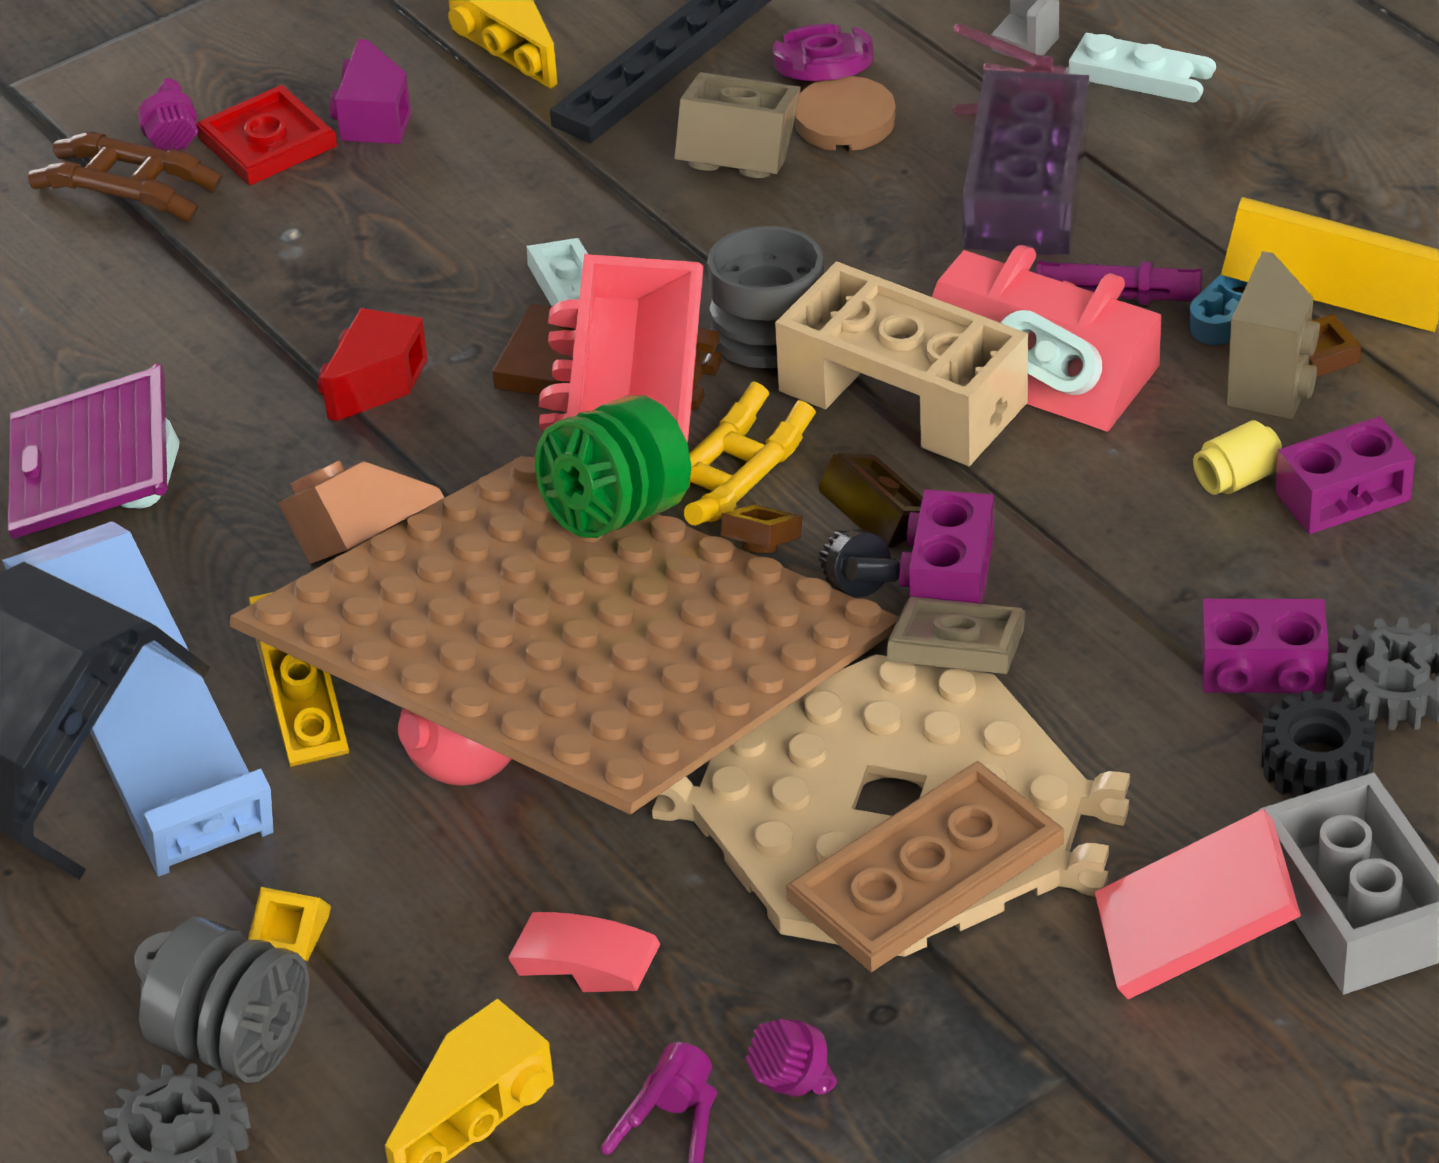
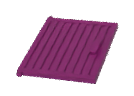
[8,363,168,539]

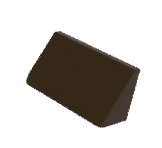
[819,453,923,548]

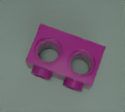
[1275,416,1415,534]
[899,489,994,604]
[1201,599,1329,693]

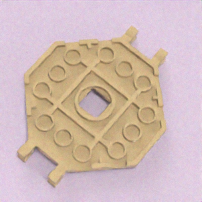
[652,654,1130,957]

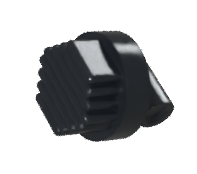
[818,529,900,597]

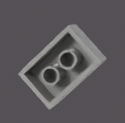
[1258,772,1439,995]

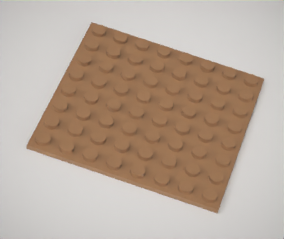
[230,456,899,815]

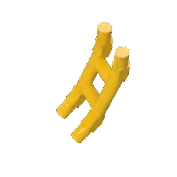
[684,382,816,526]

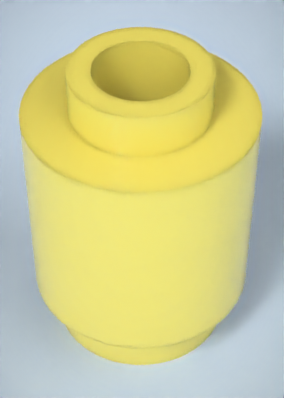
[1193,420,1282,495]

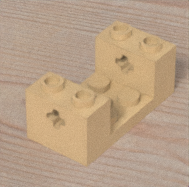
[775,261,1028,466]

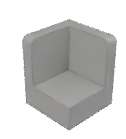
[991,0,1059,65]

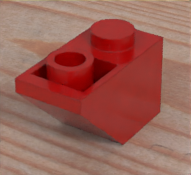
[318,308,428,421]

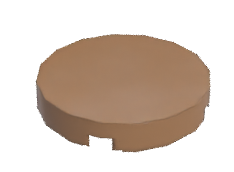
[795,76,896,151]

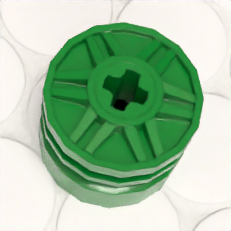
[534,395,692,538]

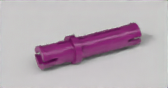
[1036,260,1202,305]

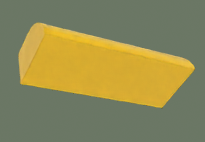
[1221,197,1439,333]

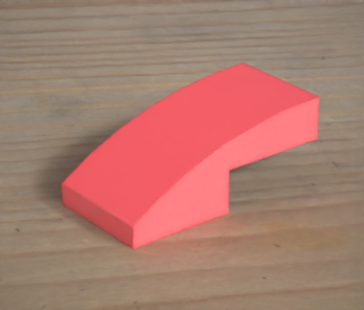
[508,912,660,992]

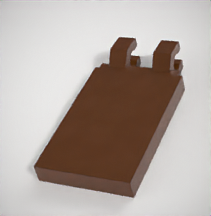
[492,304,722,410]

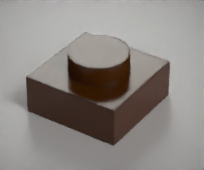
[1309,314,1361,377]
[721,504,803,553]

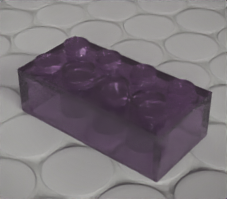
[962,70,1089,255]

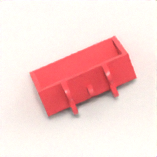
[932,245,1161,432]
[538,254,703,443]

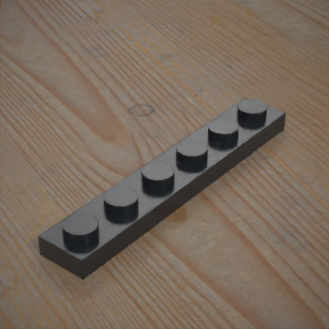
[550,0,772,144]

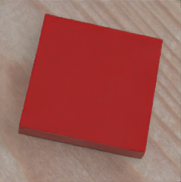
[196,85,337,186]

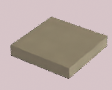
[887,596,1025,674]

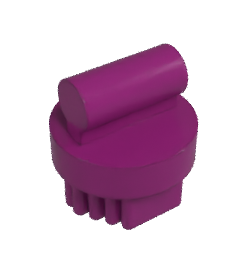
[137,78,198,151]
[745,1019,837,1097]

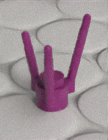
[600,1042,717,1163]

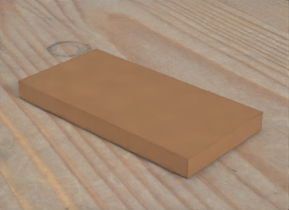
[786,761,1064,973]

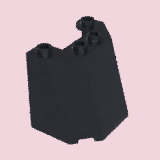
[0,562,210,880]

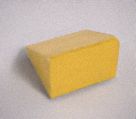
[248,887,331,962]

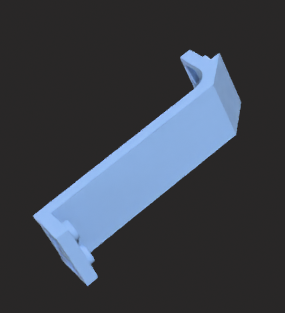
[2,521,274,877]

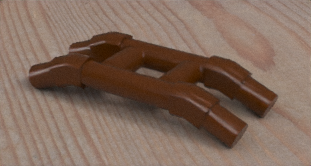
[28,132,222,223]

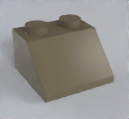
[674,72,800,178]
[1227,251,1320,419]

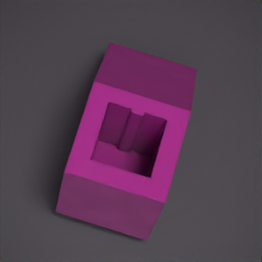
[330,39,411,144]

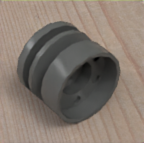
[707,226,824,368]
[139,917,310,1083]

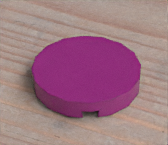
[772,23,874,81]

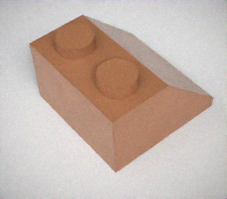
[278,460,444,564]

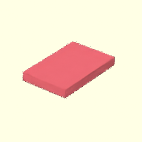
[1095,808,1301,999]

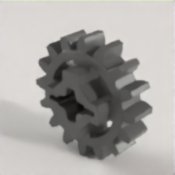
[1330,617,1439,730]
[102,1063,251,1163]

